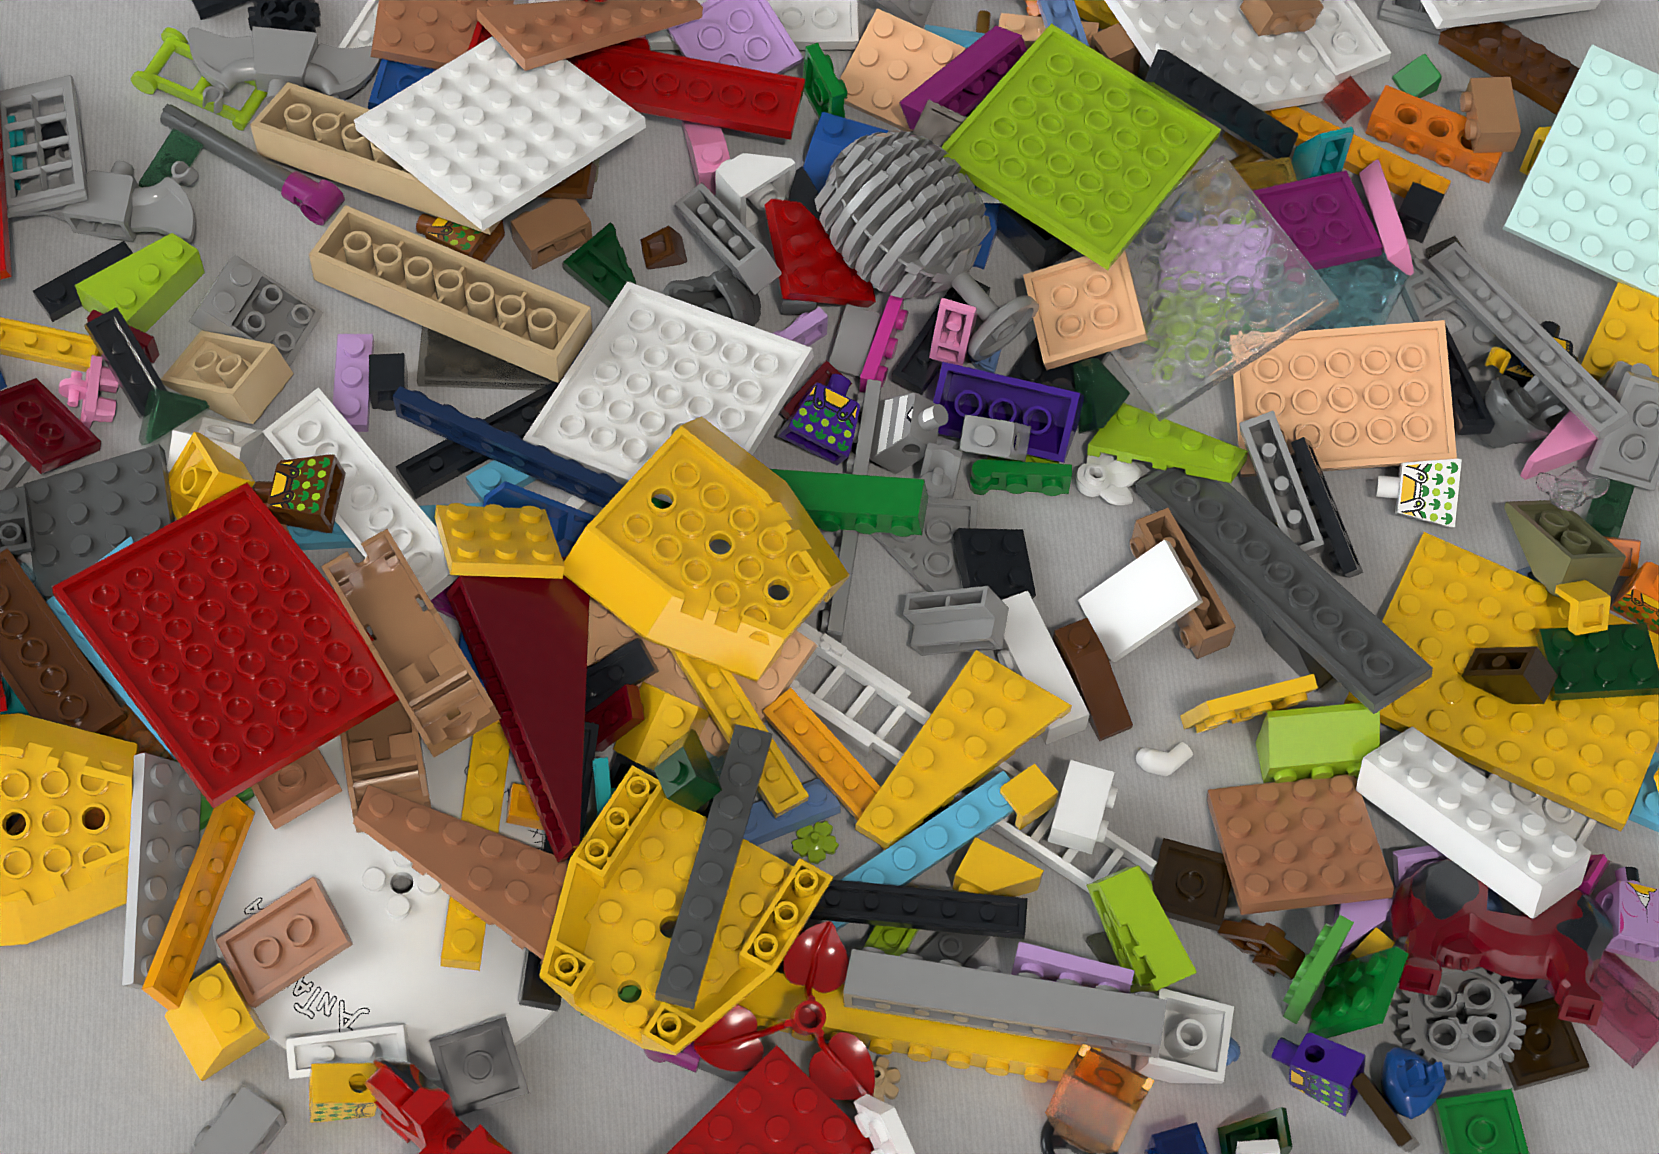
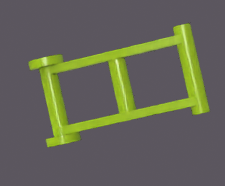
[131,27,268,131]

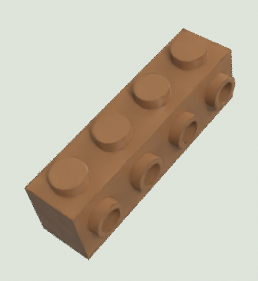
[1130,508,1236,659]

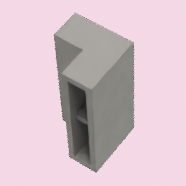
[903,586,1009,656]

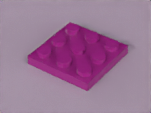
[1249,170,1383,277]

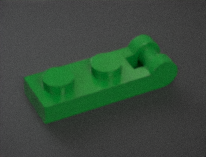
[969,459,1072,496]

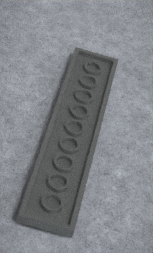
[1136,467,1433,714]

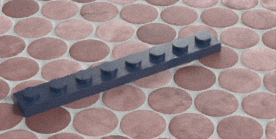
[392,386,625,508]

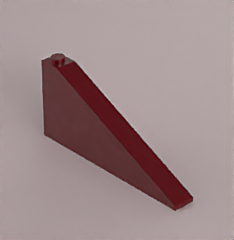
[446,556,590,863]

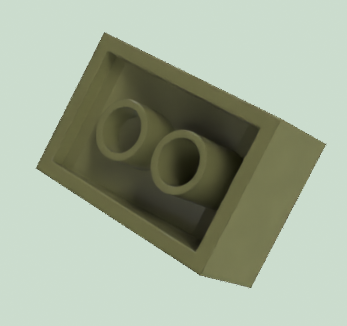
[1504,500,1626,597]

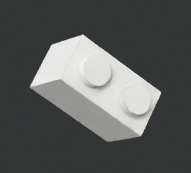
[1047,760,1118,854]

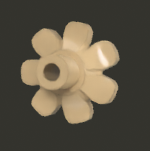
[873,1057,901,1102]

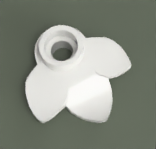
[1075,453,1142,505]

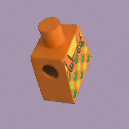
[1610,562,1659,635]

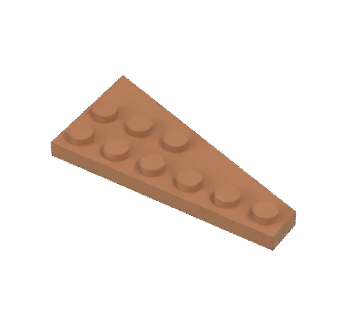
[477,0,703,71]
[353,785,569,964]

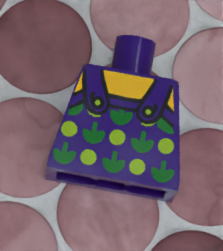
[778,374,860,466]
[1272,1032,1366,1117]

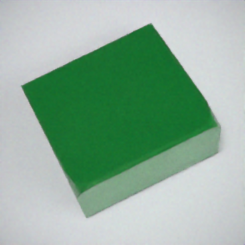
[1392,54,1442,98]

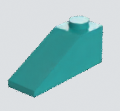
[1290,126,1354,181]

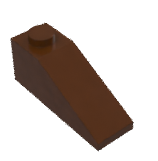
[1052,618,1133,741]

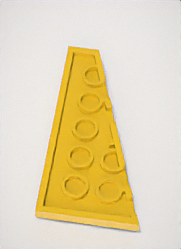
[855,650,1072,849]

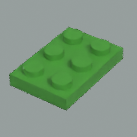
[1283,915,1354,1024]

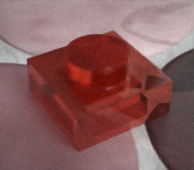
[1323,75,1372,124]

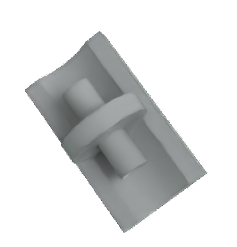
[920,438,963,501]

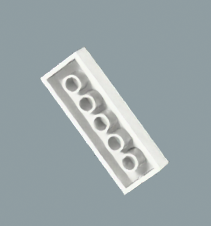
[1356,726,1591,919]

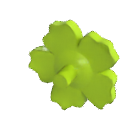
[792,821,839,864]

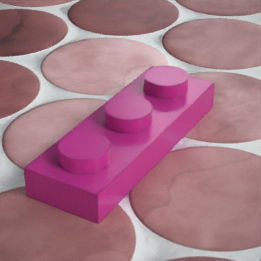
[859,292,908,393]

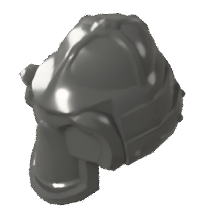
[664,265,761,327]
[1478,375,1567,448]

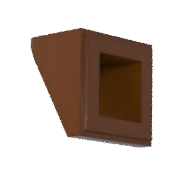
[640,225,687,270]

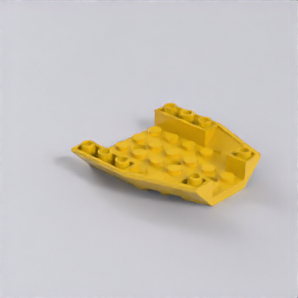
[563,416,850,682]
[0,713,139,946]
[539,765,833,1055]

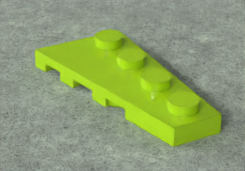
[1087,401,1248,483]

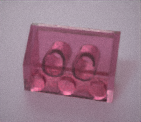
[1544,951,1659,1068]

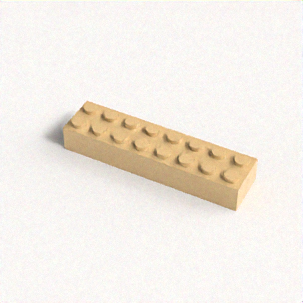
[250,82,502,235]
[309,205,592,383]

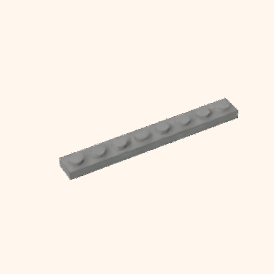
[1428,242,1630,440]
[821,379,882,644]

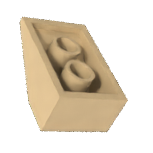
[161,330,294,424]

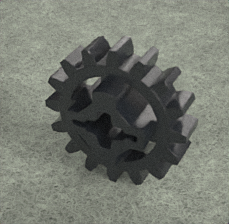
[248,0,321,33]

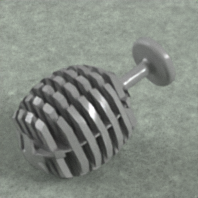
[815,130,1039,361]

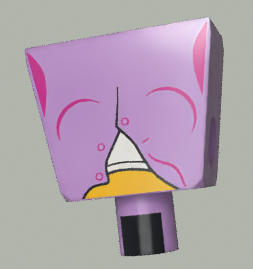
[1596,867,1659,962]

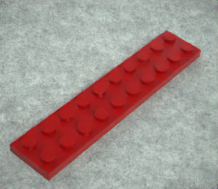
[468,20,805,140]

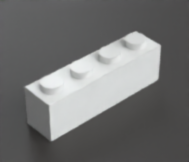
[998,591,1090,745]

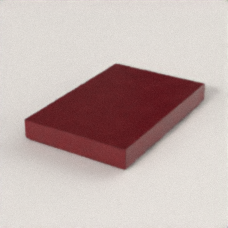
[0,378,102,474]

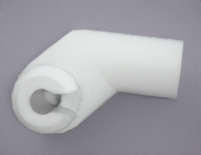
[1136,742,1193,776]

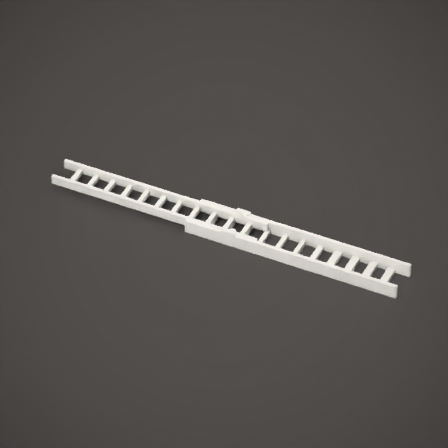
[565,495,1157,894]

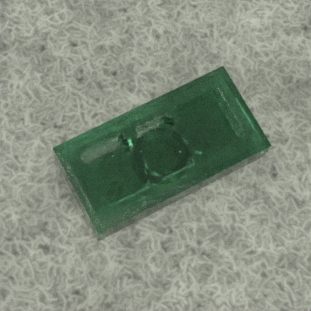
[139,128,203,187]

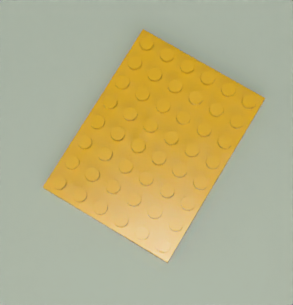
[1344,532,1659,832]

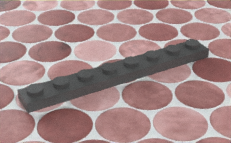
[655,724,773,1010]

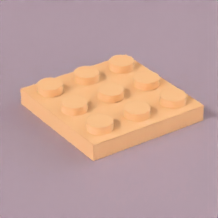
[840,8,966,132]
[1023,250,1148,370]

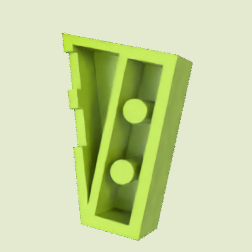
[75,233,205,333]
[1086,865,1197,993]

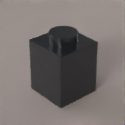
[1398,181,1444,244]
[369,353,408,411]

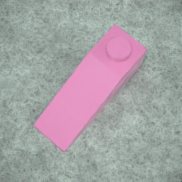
[681,120,730,195]
[929,298,977,366]
[1520,410,1598,480]

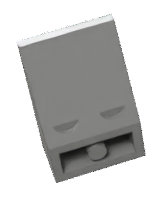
[189,254,323,367]

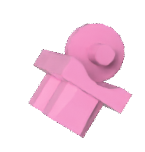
[59,355,118,429]

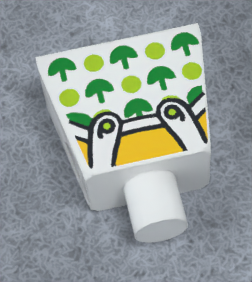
[1376,459,1462,528]

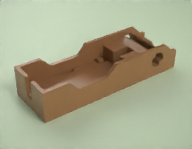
[321,529,501,757]
[340,631,432,833]

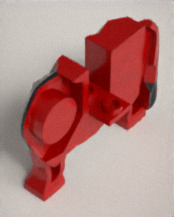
[365,1058,512,1154]

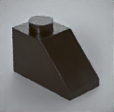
[1462,646,1558,704]

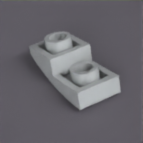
[829,304,880,379]

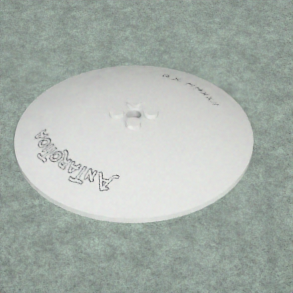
[212,735,587,1081]

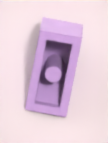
[1333,898,1393,961]

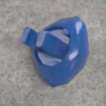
[1381,1047,1447,1119]

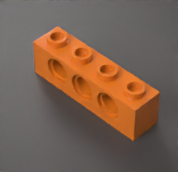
[1365,85,1504,183]

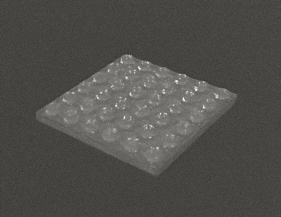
[1052,155,1339,422]

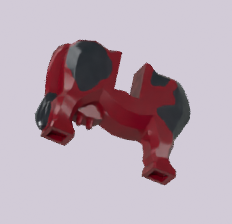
[1391,859,1613,1026]

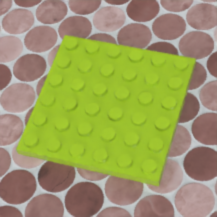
[941,23,1221,270]

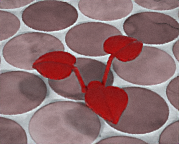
[693,921,875,1100]

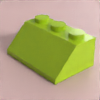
[1255,703,1380,783]

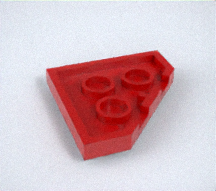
[764,199,876,308]

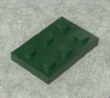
[1536,623,1659,701]

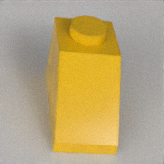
[952,837,1044,897]

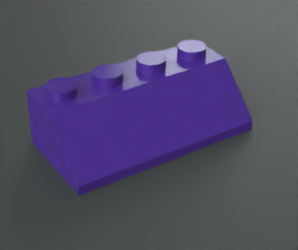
[933,362,1085,463]

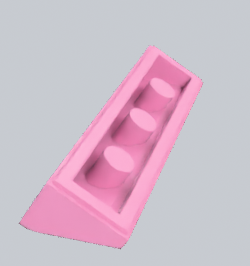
[1359,159,1414,276]

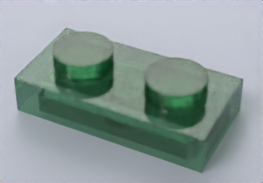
[1585,476,1635,538]

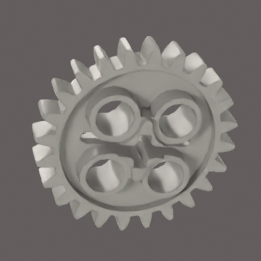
[1397,967,1526,1083]

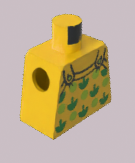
[309,1063,377,1123]

